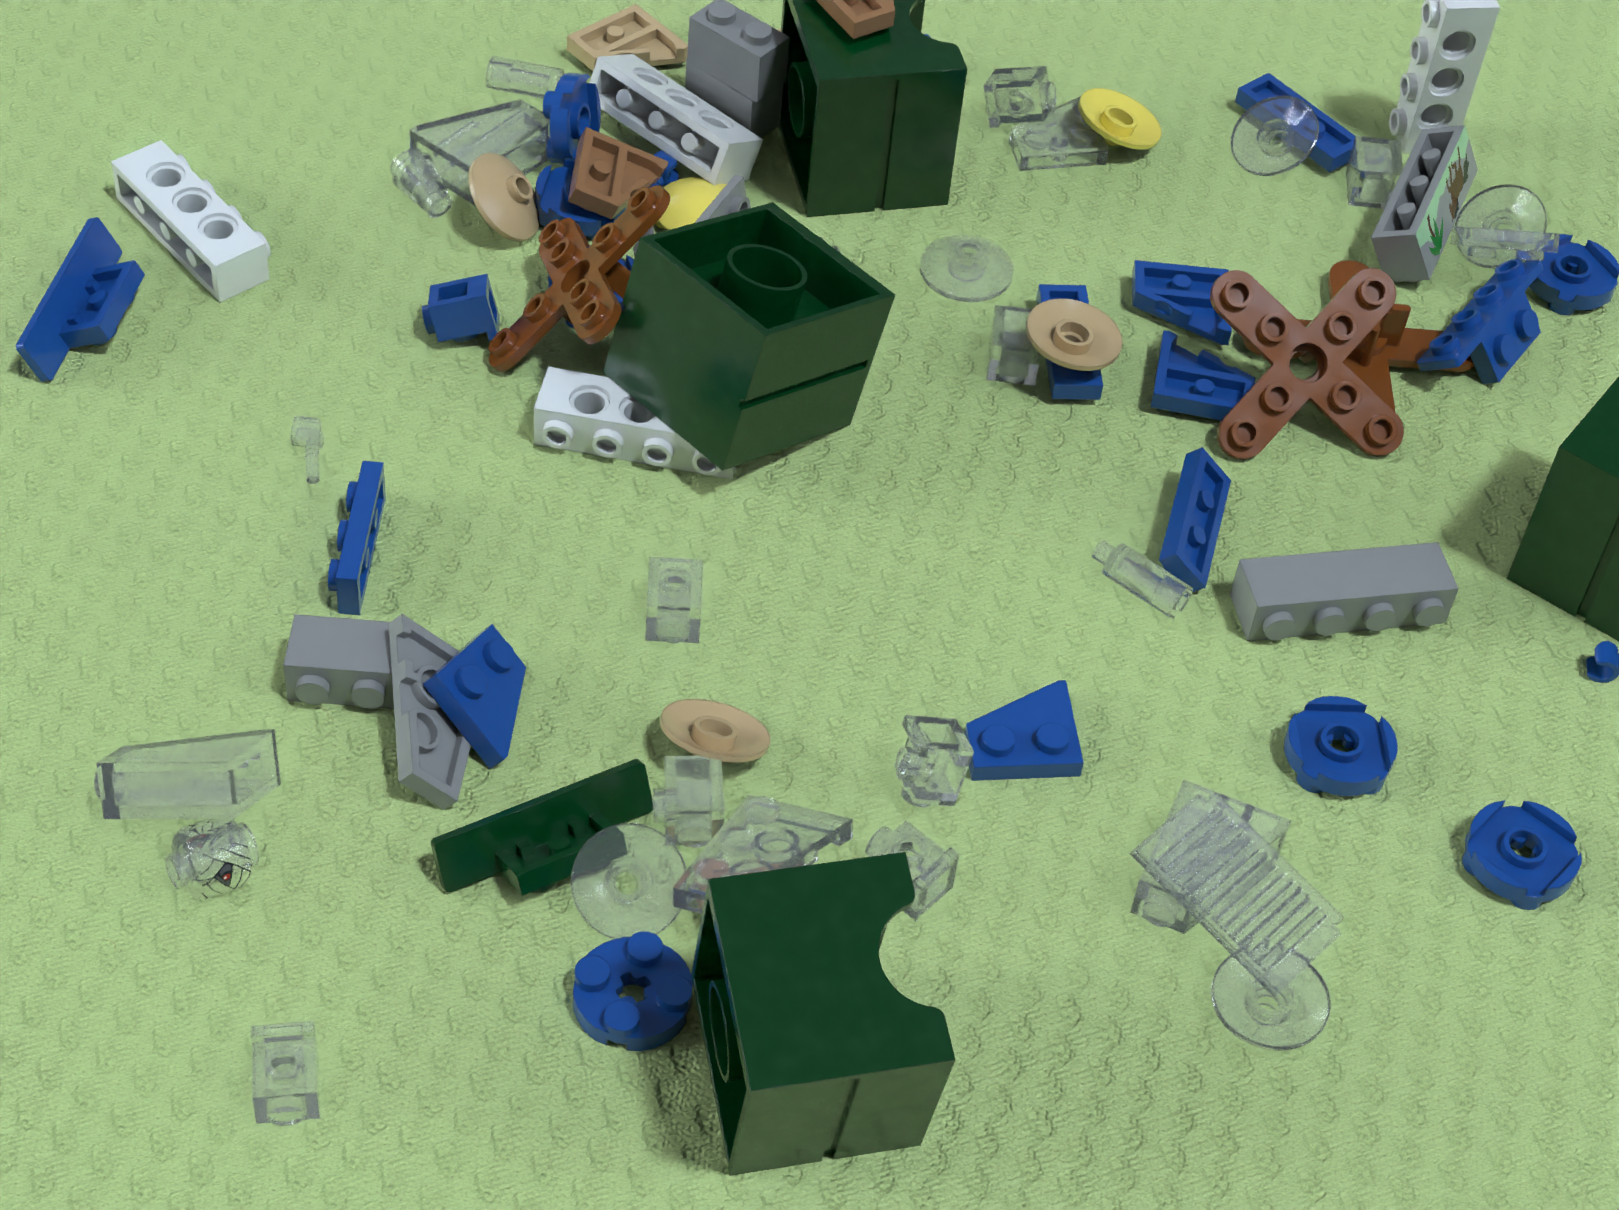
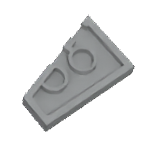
[389,614,471,810]

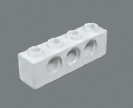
[1389,0,1500,153]
[589,54,763,185]
[111,140,271,302]
[534,367,736,479]

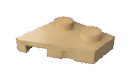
[567,4,688,71]

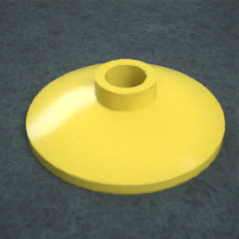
[1078,88,1162,149]

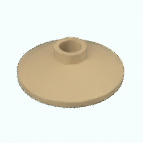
[468,153,540,242]
[1026,299,1122,371]
[660,699,770,765]

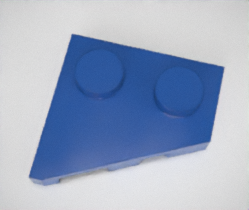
[1132,260,1232,345]
[1151,330,1256,421]
[423,624,526,769]
[964,680,1084,781]

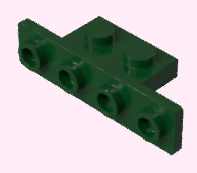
[431,759,654,896]

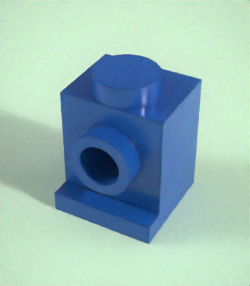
[422,274,500,342]

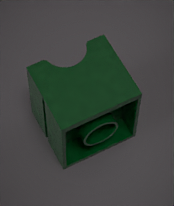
[778,0,967,217]
[603,202,895,471]
[1506,377,1619,641]
[691,852,955,1176]

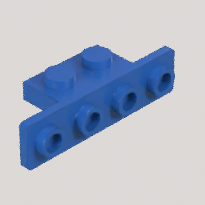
[16,217,145,382]
[1417,259,1544,384]

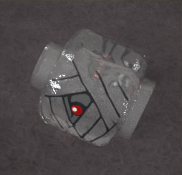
[165,814,259,900]

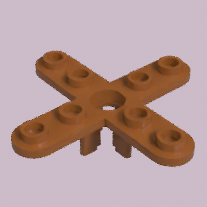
[489,185,670,372]
[1241,260,1475,412]
[1210,268,1404,460]

